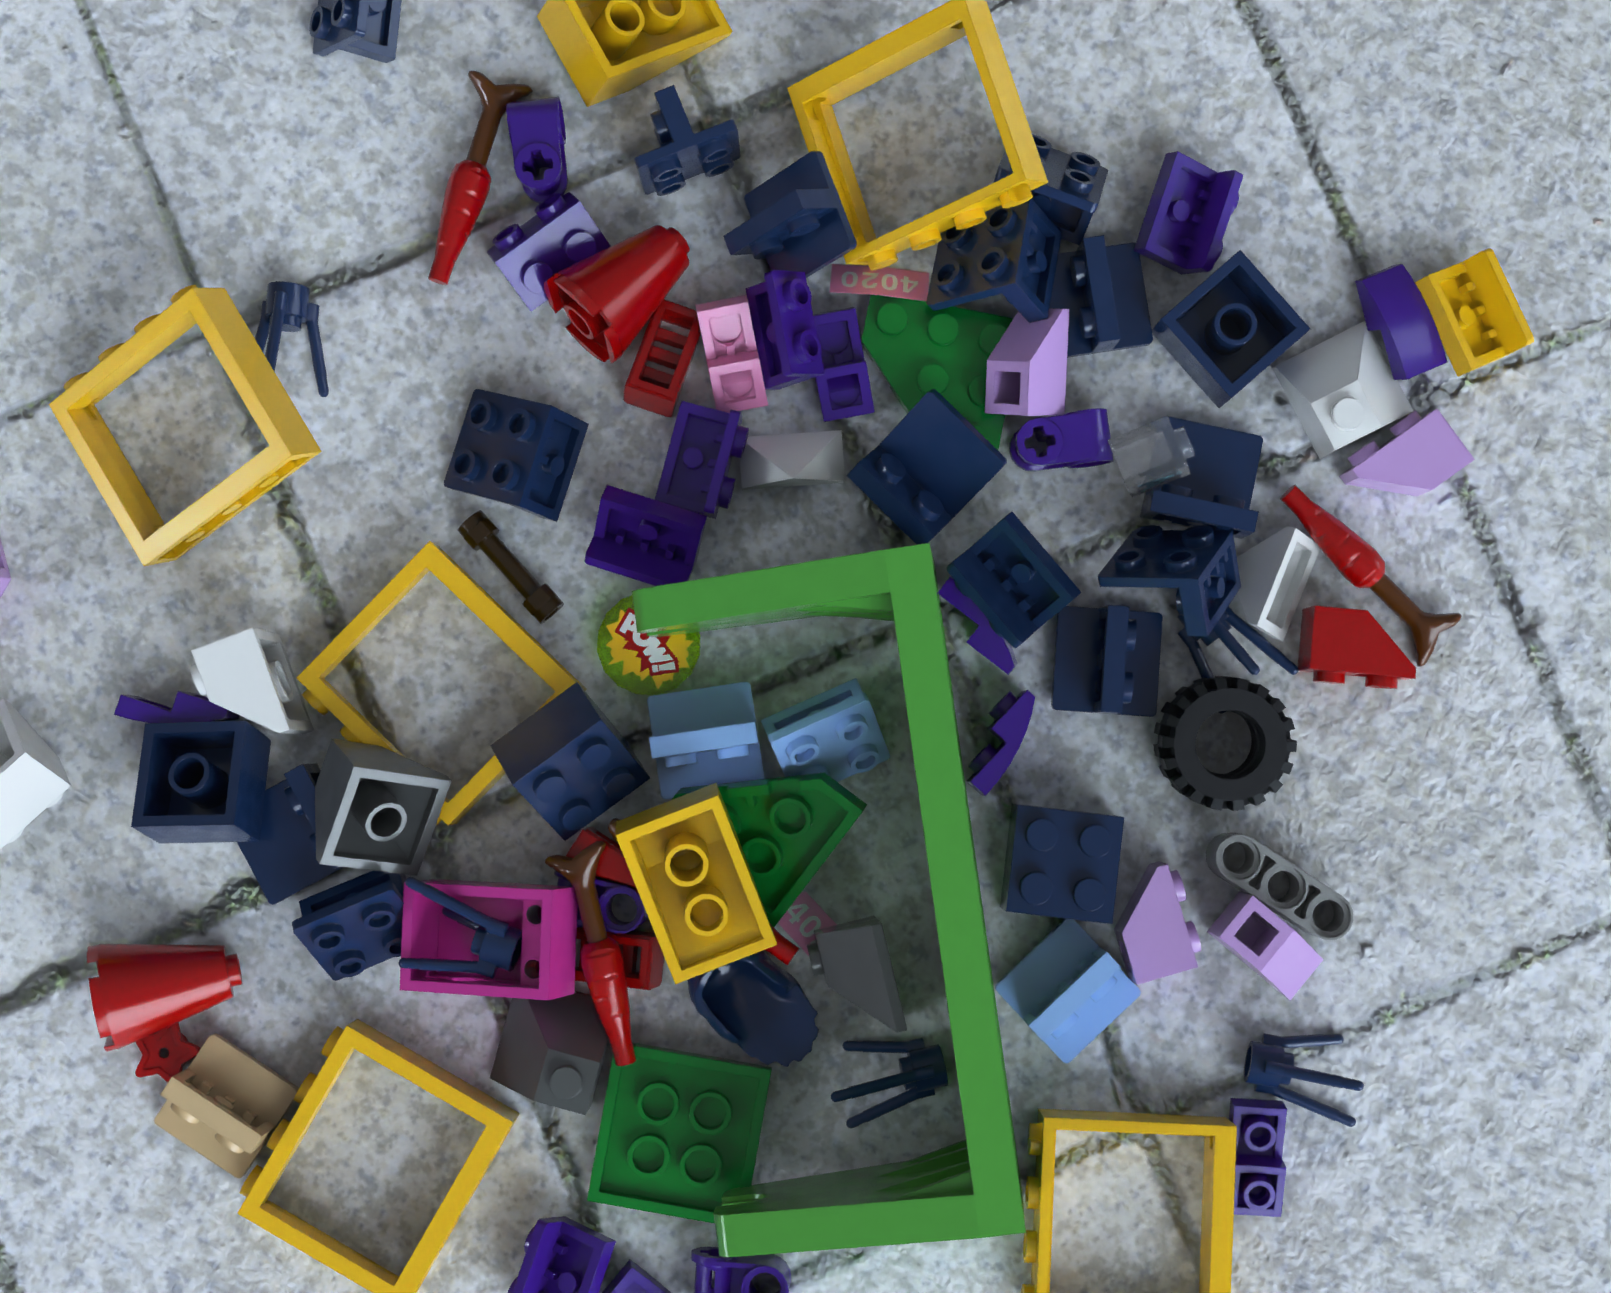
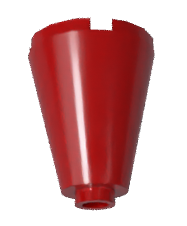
[544,225,690,363]
[87,944,243,1051]

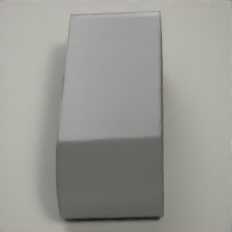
[1206,833,1354,940]

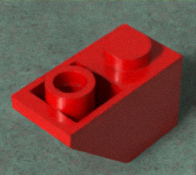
[1298,605,1416,689]

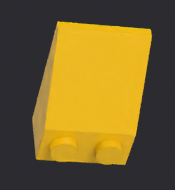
[537,0,733,107]
[615,783,777,985]

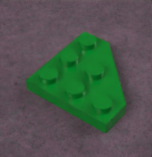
[861,295,1013,450]
[672,772,867,927]

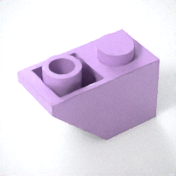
[985,309,1069,416]
[1339,409,1475,496]
[1114,861,1201,985]
[1207,891,1323,1000]

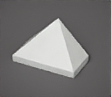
[740,430,845,490]
[1237,526,1320,641]

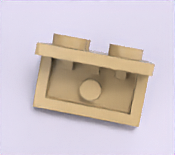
[154,1033,299,1178]

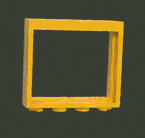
[787,0,1048,271]
[48,285,322,566]
[296,541,587,826]
[237,1019,520,1293]
[1021,1108,1237,1293]

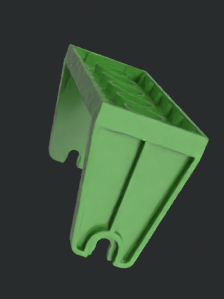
[632,543,1026,1257]

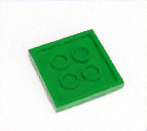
[587,1042,772,1224]

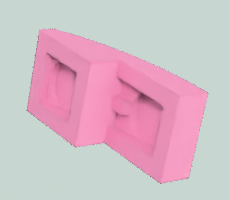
[695,295,768,413]

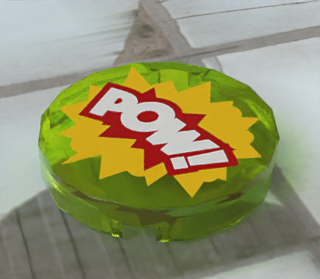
[597,595,701,695]

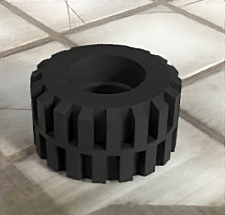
[1153,676,1297,811]

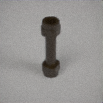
[458,510,564,624]

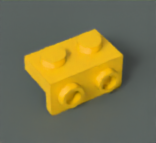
[1415,248,1534,377]

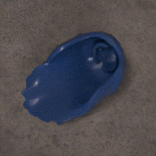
[688,950,819,1067]

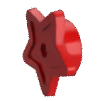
[135,1022,201,1082]

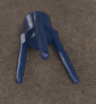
[255,281,329,397]
[1177,606,1299,714]
[399,877,522,979]
[1244,1033,1364,1127]
[831,1037,948,1128]

